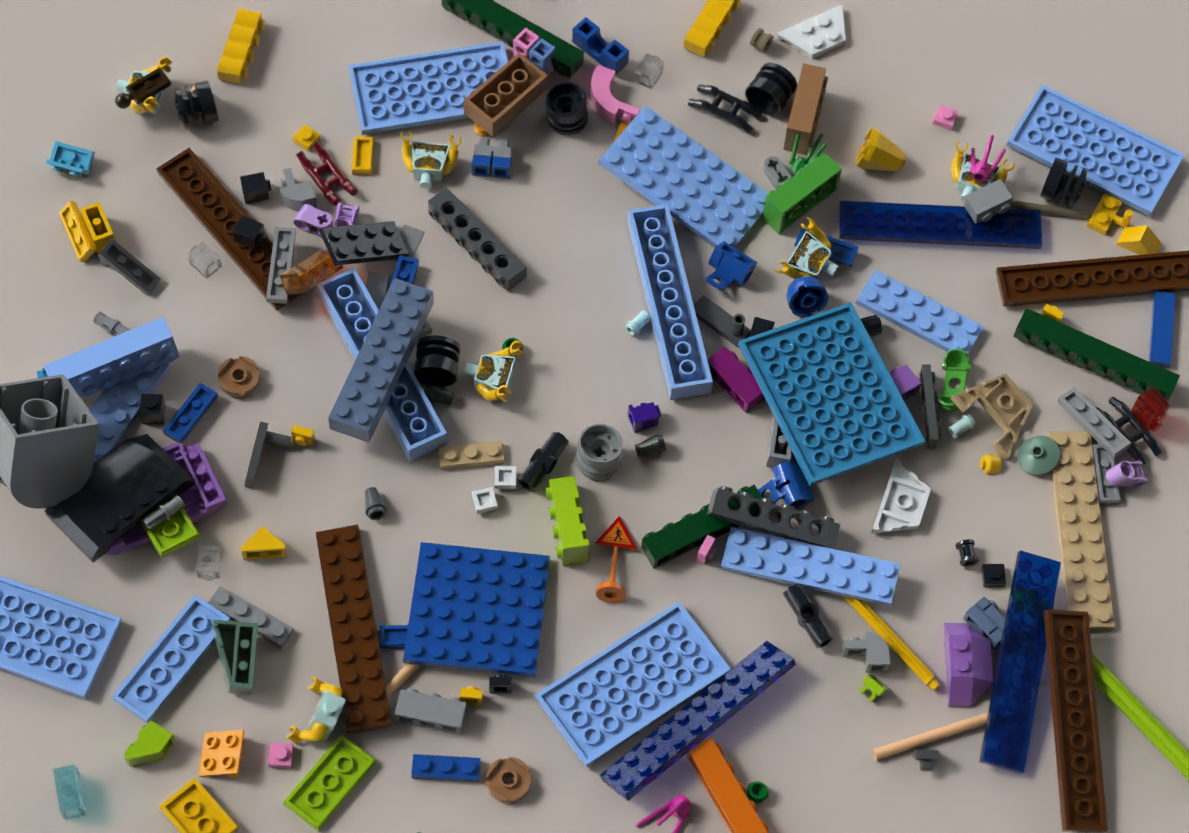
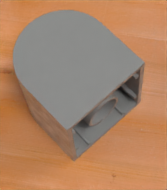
[0,374,99,509]

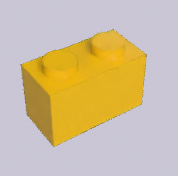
[80,202,115,253]

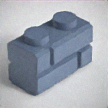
[963,597,1015,650]

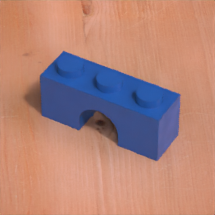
[572,17,629,76]

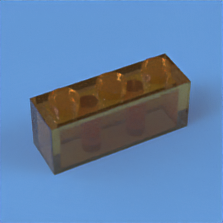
[280,250,343,294]

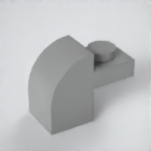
[280,168,317,211]
[842,632,890,673]

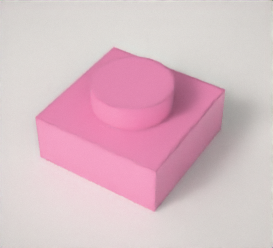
[933,104,959,130]
[697,535,716,564]
[268,743,294,768]

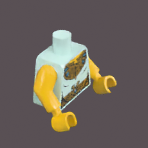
[116,56,172,115]
[400,130,462,189]
[951,141,1015,202]
[775,217,838,279]
[464,341,524,402]
[286,677,346,744]

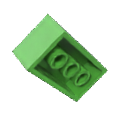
[763,153,842,234]

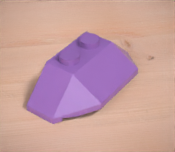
[944,623,993,707]

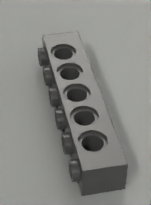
[428,187,527,291]
[707,486,840,549]

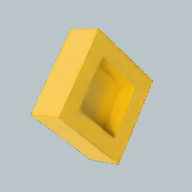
[292,124,321,152]
[1041,303,1065,323]
[291,425,316,447]
[460,686,483,706]

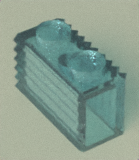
[53,764,86,820]

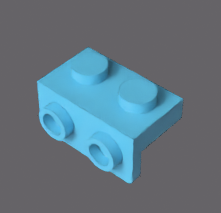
[45,141,95,177]

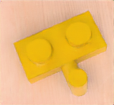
[1086,193,1133,235]

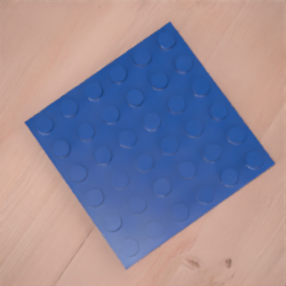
[403,542,550,677]

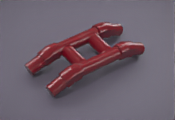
[296,141,358,206]

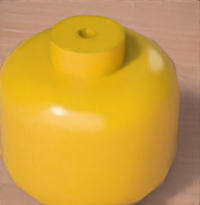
[979,454,1002,475]

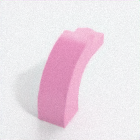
[591,64,640,125]

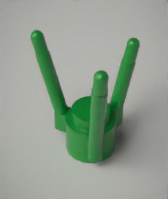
[788,133,827,173]

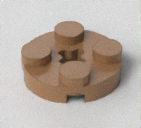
[218,356,261,399]
[486,757,531,804]

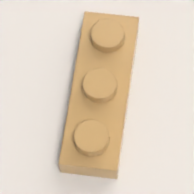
[438,441,504,470]

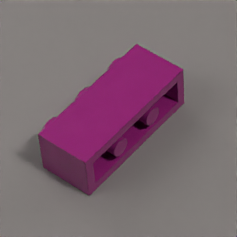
[707,347,765,413]

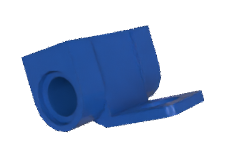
[705,241,758,291]
[758,461,815,510]

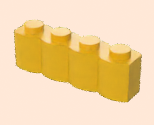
[683,0,741,57]
[217,8,265,84]

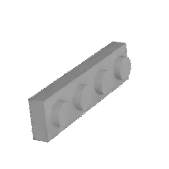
[266,227,296,304]
[1058,387,1131,458]
[208,586,294,649]

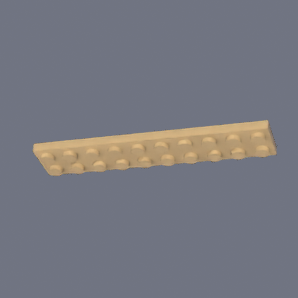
[1047,431,1115,630]

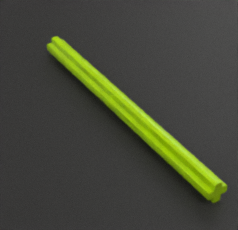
[1009,582,1189,781]

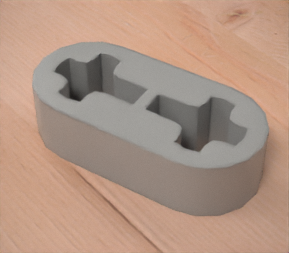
[763,156,792,189]

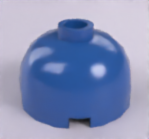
[786,276,829,317]

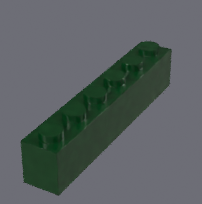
[641,484,763,569]

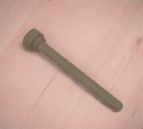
[1011,200,1092,219]

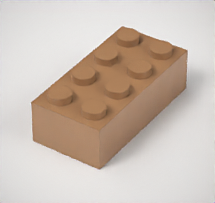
[464,53,548,137]
[783,63,828,155]

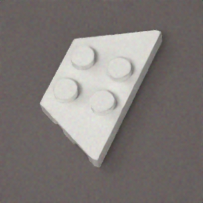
[777,5,846,59]
[872,459,931,533]

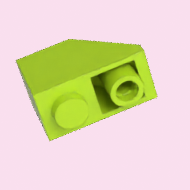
[124,720,175,767]

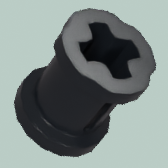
[955,539,979,567]

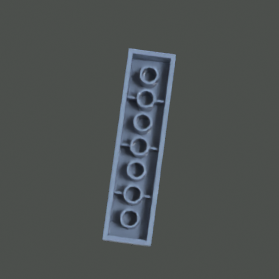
[328,278,434,443]

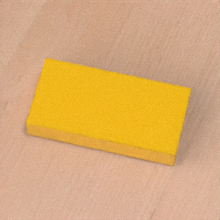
[352,137,374,175]

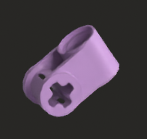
[334,202,360,227]
[293,204,334,238]
[1106,461,1148,488]

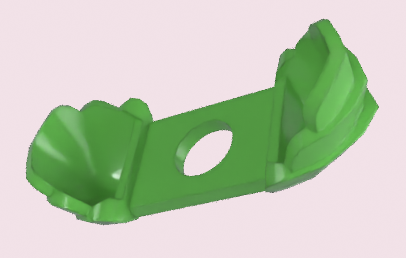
[937,348,971,413]

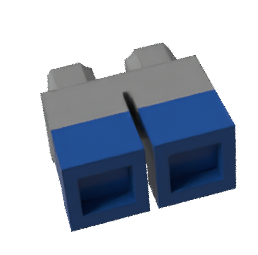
[472,138,511,179]

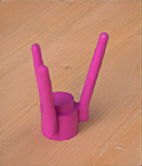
[969,135,1006,182]
[636,794,692,833]

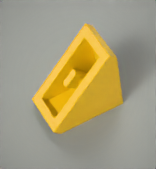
[1116,225,1162,255]
[241,526,287,560]

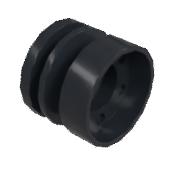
[745,62,798,116]
[174,80,219,129]
[545,82,589,135]
[1040,157,1088,209]
[414,335,460,387]

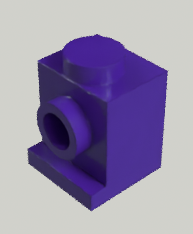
[627,402,661,433]

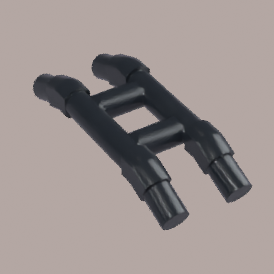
[688,84,762,134]
[1096,397,1162,465]

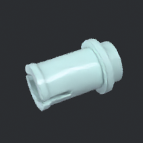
[625,310,651,336]
[948,414,976,439]

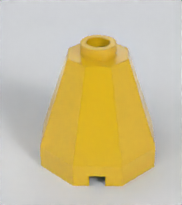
[855,127,907,172]

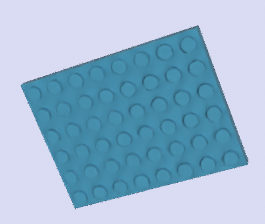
[738,302,925,486]

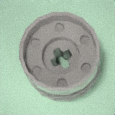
[576,424,623,480]

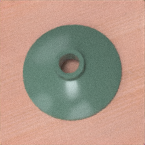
[1018,436,1060,475]

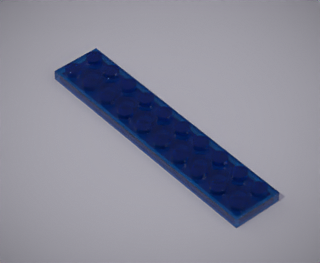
[839,200,1042,249]
[979,550,1061,774]
[600,641,796,801]

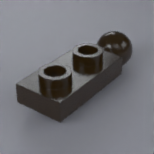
[115,67,171,109]

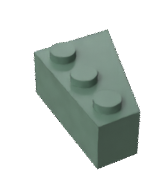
[212,620,258,695]

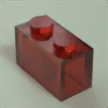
[1131,387,1170,432]

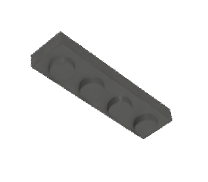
[919,364,941,449]

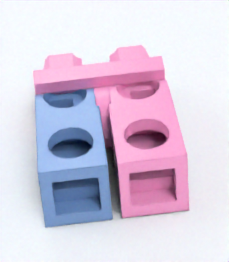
[513,27,555,75]

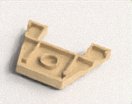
[950,373,1033,460]

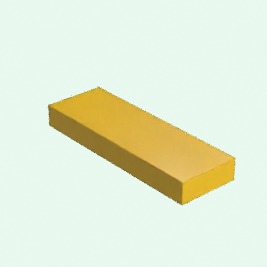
[59,201,96,262]

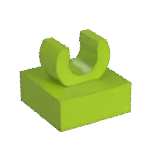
[860,674,889,702]

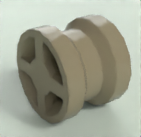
[750,28,774,52]

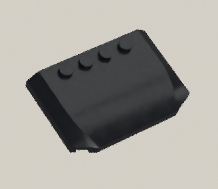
[45,434,196,563]

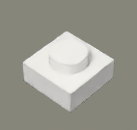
[495,466,516,489]
[471,487,498,514]

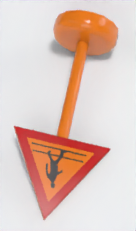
[595,516,637,603]

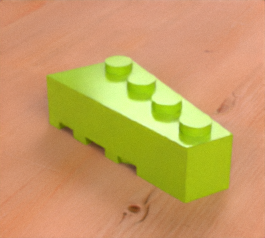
[545,476,589,566]

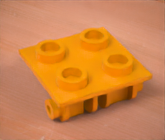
[198,730,246,779]

